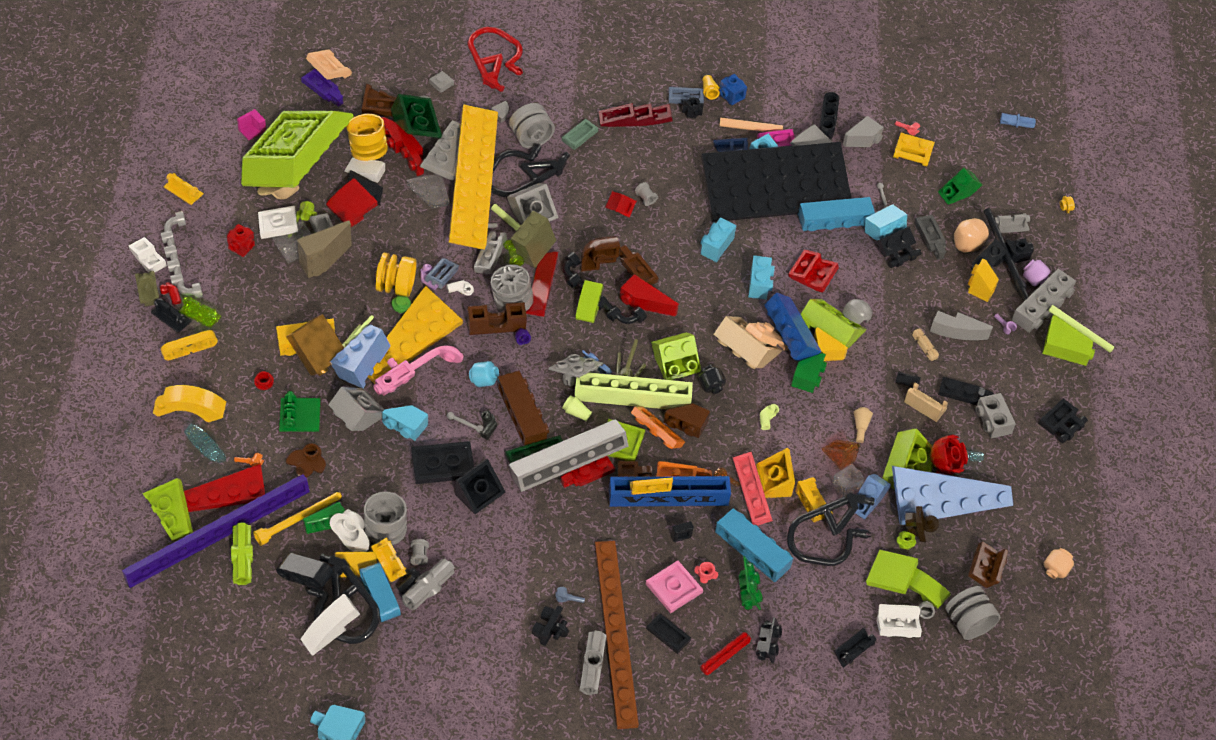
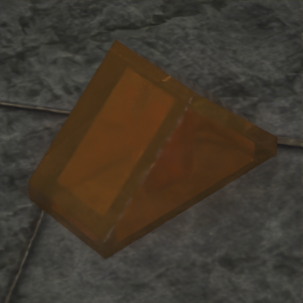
[822,439,860,470]

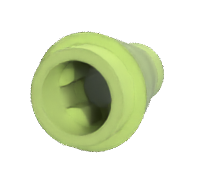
[562,396,592,421]

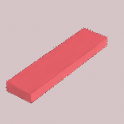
[733,452,773,526]

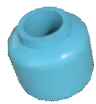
[469,361,499,387]

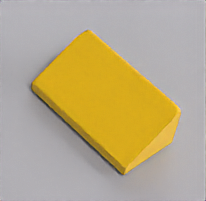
[630,477,673,495]
[335,552,377,577]

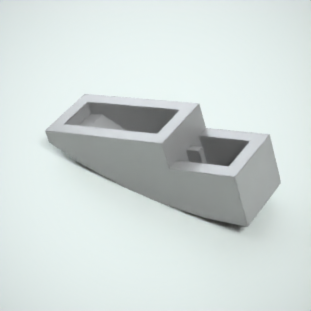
[930,311,993,340]

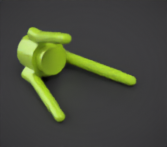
[288,201,317,238]

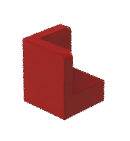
[605,191,637,218]

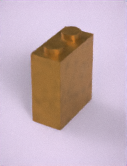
[286,314,344,376]

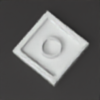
[258,206,298,239]

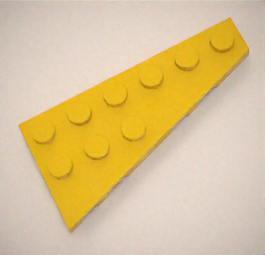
[368,286,463,384]

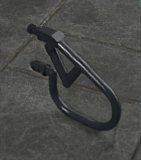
[491,144,570,197]
[787,493,875,566]
[305,554,380,644]

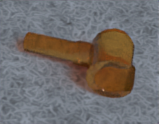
[712,468,740,487]

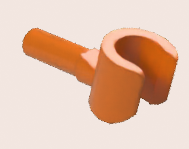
[234,453,264,467]

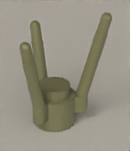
[615,339,646,377]

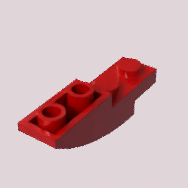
[382,117,424,176]

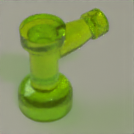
[503,240,525,266]

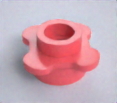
[694,562,718,583]

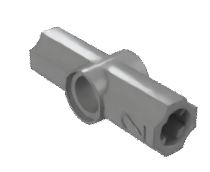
[402,559,455,610]
[579,630,607,695]

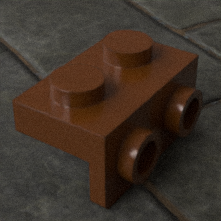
[968,541,1008,588]

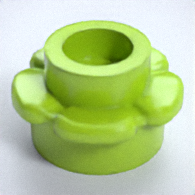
[897,531,916,550]

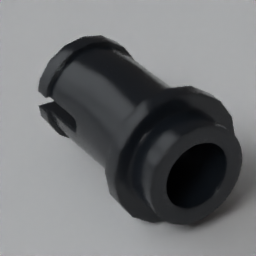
[896,371,921,389]

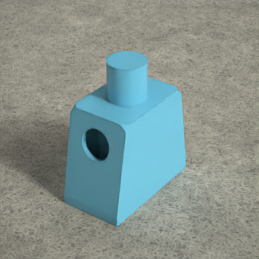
[310,705,365,740]

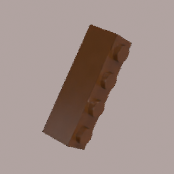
[497,370,549,446]

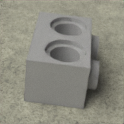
[976,393,1016,438]

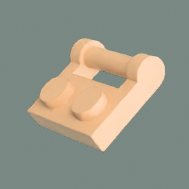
[306,50,352,80]

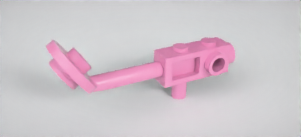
[373,346,464,396]

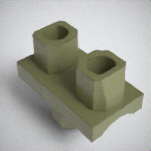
[135,271,159,306]

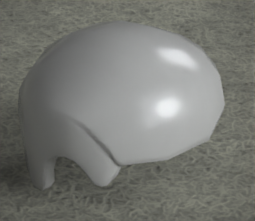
[842,299,873,324]

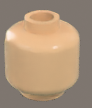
[1044,548,1074,579]

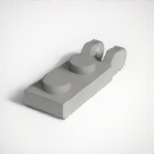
[474,231,507,274]

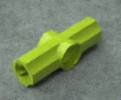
[231,523,253,585]

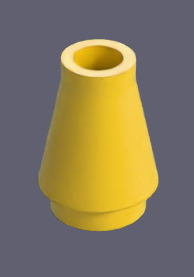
[702,75,720,100]

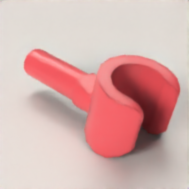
[895,121,920,136]

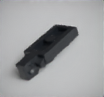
[938,377,994,405]

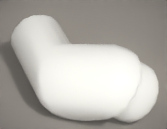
[446,280,474,295]

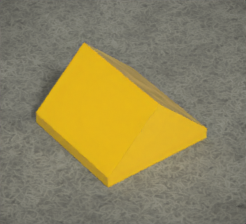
[756,448,795,498]

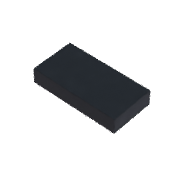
[646,613,691,654]

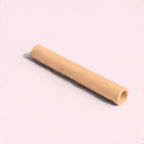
[720,118,783,132]

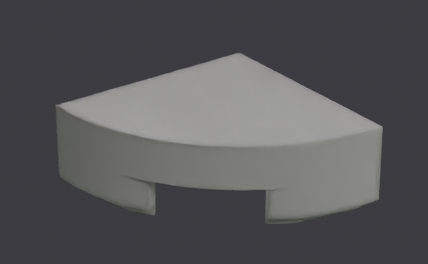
[491,101,509,123]

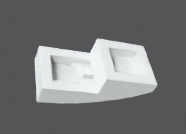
[129,237,167,273]

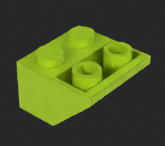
[651,332,701,380]

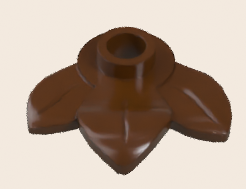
[286,443,326,478]

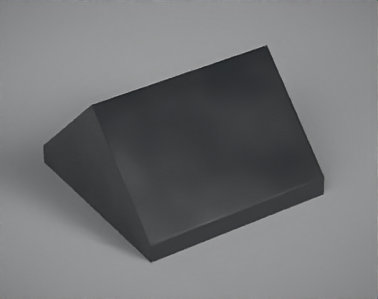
[455,459,506,514]

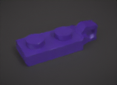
[301,69,344,107]

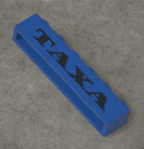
[609,476,731,507]

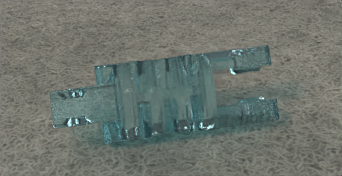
[184,423,226,463]

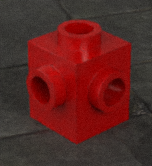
[227,224,255,257]

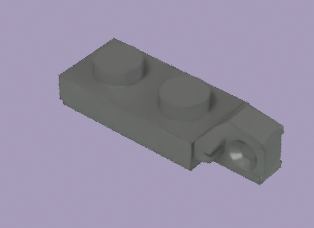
[915,215,946,260]

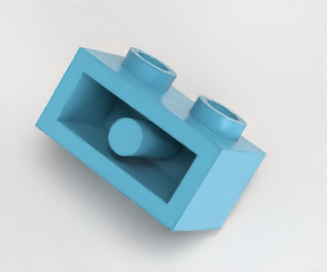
[865,204,907,241]
[700,217,736,262]
[748,256,775,300]

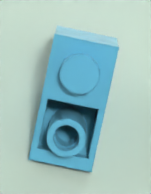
[382,405,428,441]

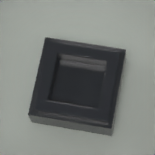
[671,521,694,542]

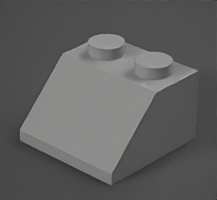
[507,183,558,225]
[329,387,384,431]

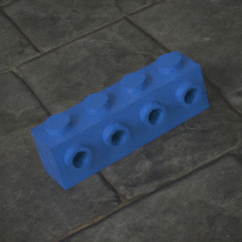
[764,292,822,361]

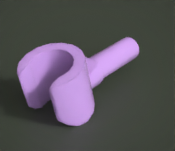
[994,314,1017,335]

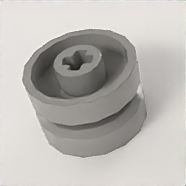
[509,103,555,148]

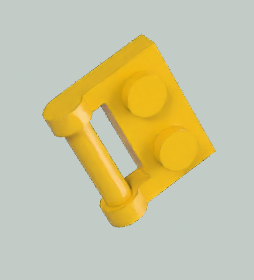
[893,133,934,167]

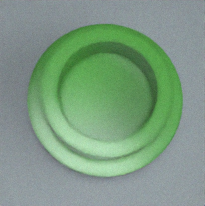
[392,296,411,313]

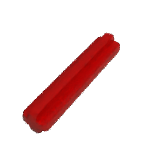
[700,632,751,675]

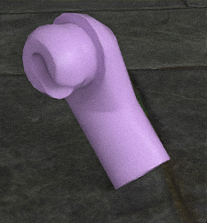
[420,264,439,290]

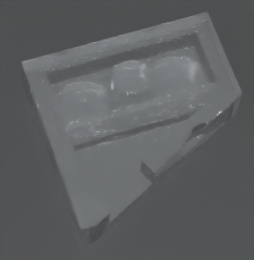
[407,174,449,208]

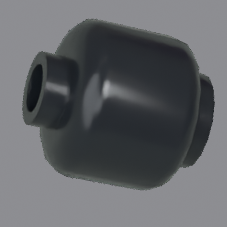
[698,365,726,394]

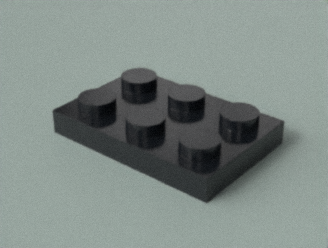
[411,441,474,484]

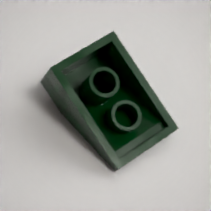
[391,94,442,138]

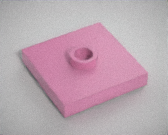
[646,561,703,614]

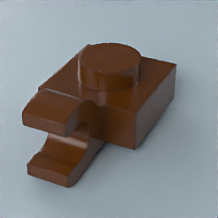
[618,461,652,477]

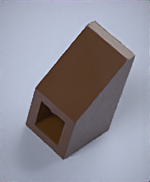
[664,403,710,438]

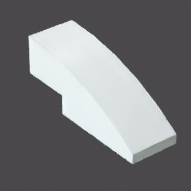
[301,594,360,656]

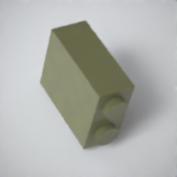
[511,210,557,268]

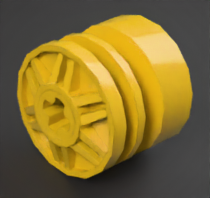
[346,114,388,161]
[376,252,417,297]

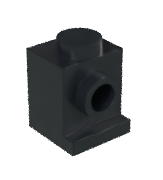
[1006,238,1034,264]

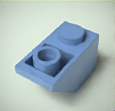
[855,474,891,519]

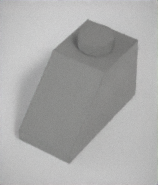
[843,116,884,147]

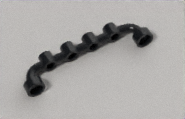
[563,252,647,324]

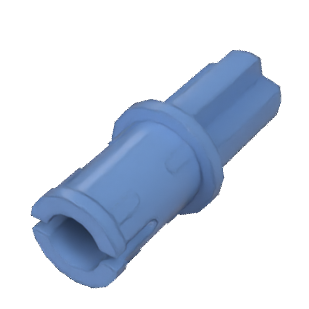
[1000,113,1036,128]

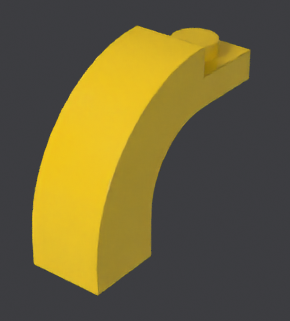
[153,385,226,422]

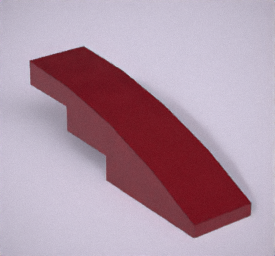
[599,103,673,127]

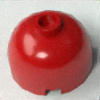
[930,434,968,474]

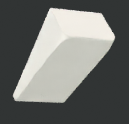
[345,157,385,183]

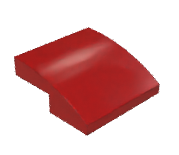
[326,178,378,227]
[788,249,839,293]

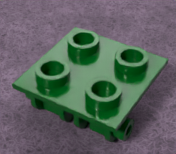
[279,391,321,432]
[738,556,763,610]

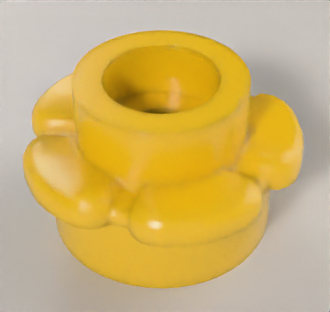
[1060,196,1075,213]

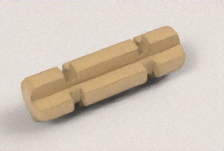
[912,328,939,361]

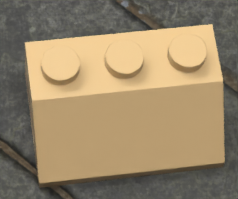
[713,316,782,369]

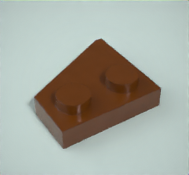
[362,84,396,117]

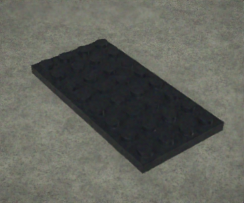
[701,142,852,222]

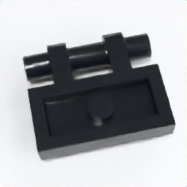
[877,226,922,268]
[1038,398,1088,443]

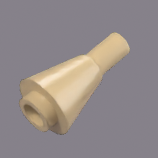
[854,407,873,443]

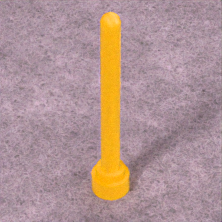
[253,492,342,546]

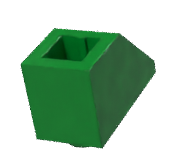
[938,168,983,205]
[791,353,827,393]

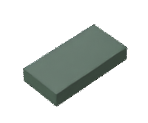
[562,119,599,150]

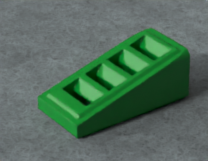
[303,502,345,534]

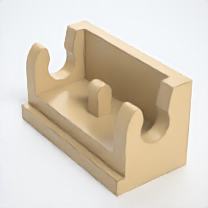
[904,383,948,422]

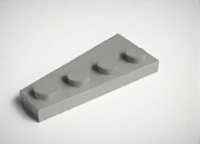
[420,120,460,181]

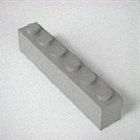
[509,419,629,492]

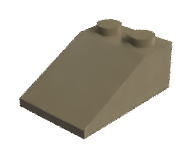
[297,220,352,278]

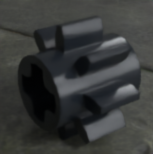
[682,97,704,119]

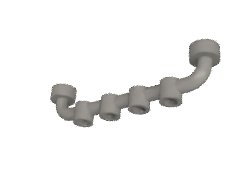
[161,211,203,299]

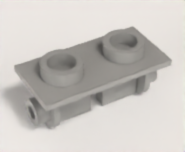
[994,213,1030,233]

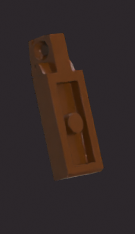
[619,245,659,285]

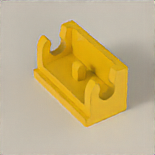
[795,477,833,523]

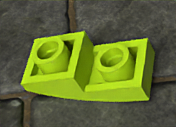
[575,280,603,323]
[908,568,951,608]

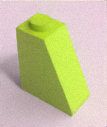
[1042,315,1095,366]

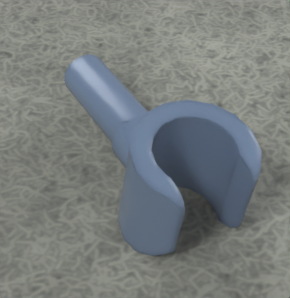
[556,587,585,603]

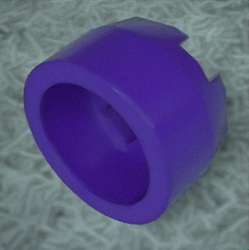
[515,329,531,345]

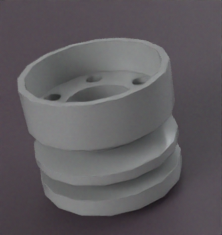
[490,265,534,312]
[364,492,407,545]
[945,586,1001,640]

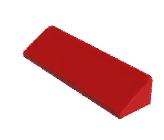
[526,252,558,317]

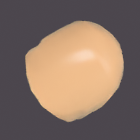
[954,218,989,253]

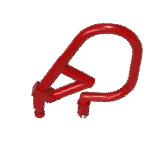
[468,27,523,92]

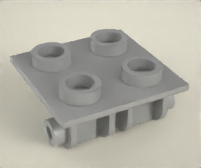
[549,354,603,378]

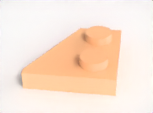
[745,322,789,351]

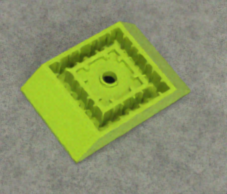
[241,111,354,188]

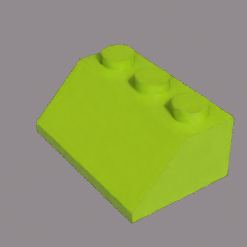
[801,299,867,348]
[882,428,934,489]

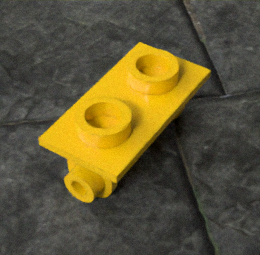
[163,173,204,205]
[371,538,407,583]

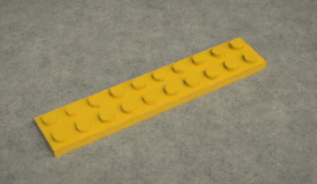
[449,105,498,250]

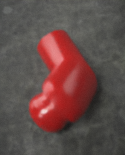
[159,282,182,305]

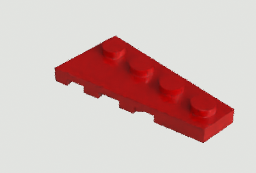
[184,464,265,512]

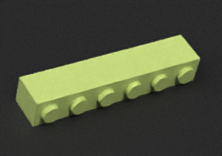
[575,373,693,409]

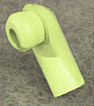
[760,404,779,430]

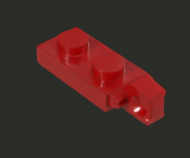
[561,456,615,488]

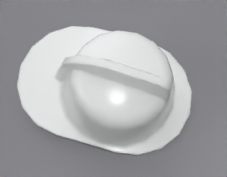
[330,509,370,552]

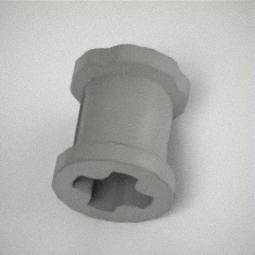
[635,182,658,206]
[410,539,429,565]

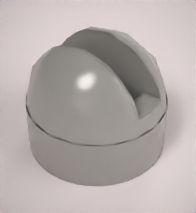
[562,374,576,386]
[919,601,935,619]

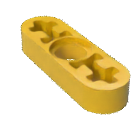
[161,330,218,361]

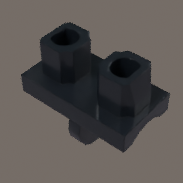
[532,605,569,646]

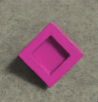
[237,109,266,140]

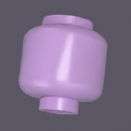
[1023,260,1050,286]

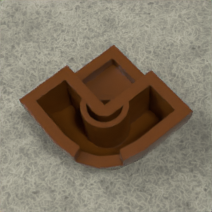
[581,236,620,272]

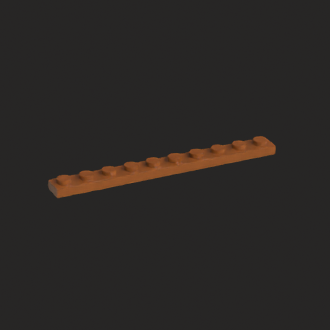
[595,541,639,729]

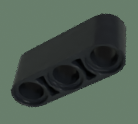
[819,92,839,139]
[276,553,334,590]

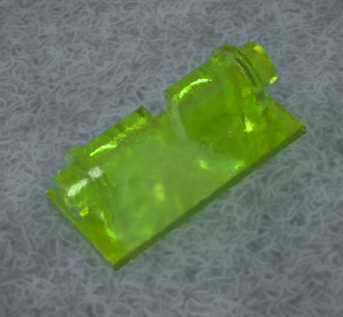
[179,296,222,328]

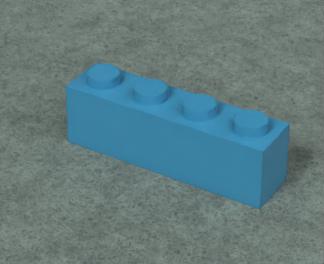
[798,197,875,231]
[715,508,793,582]

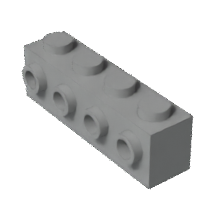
[1012,269,1076,333]

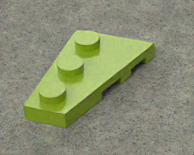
[142,478,193,542]

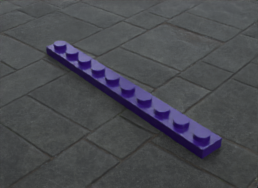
[122,474,310,588]

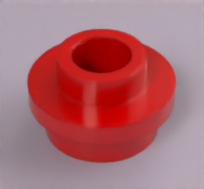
[254,371,274,390]

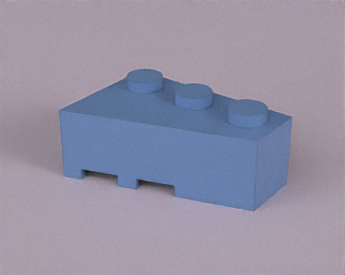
[330,324,391,389]

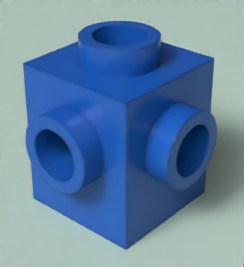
[719,74,747,106]

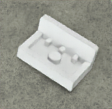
[877,604,922,638]

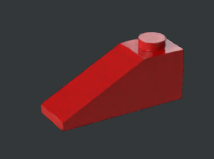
[619,274,679,316]

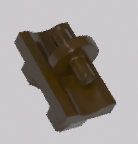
[905,506,939,542]

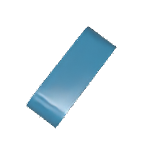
[359,562,401,622]

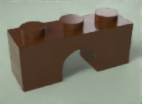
[467,302,527,335]

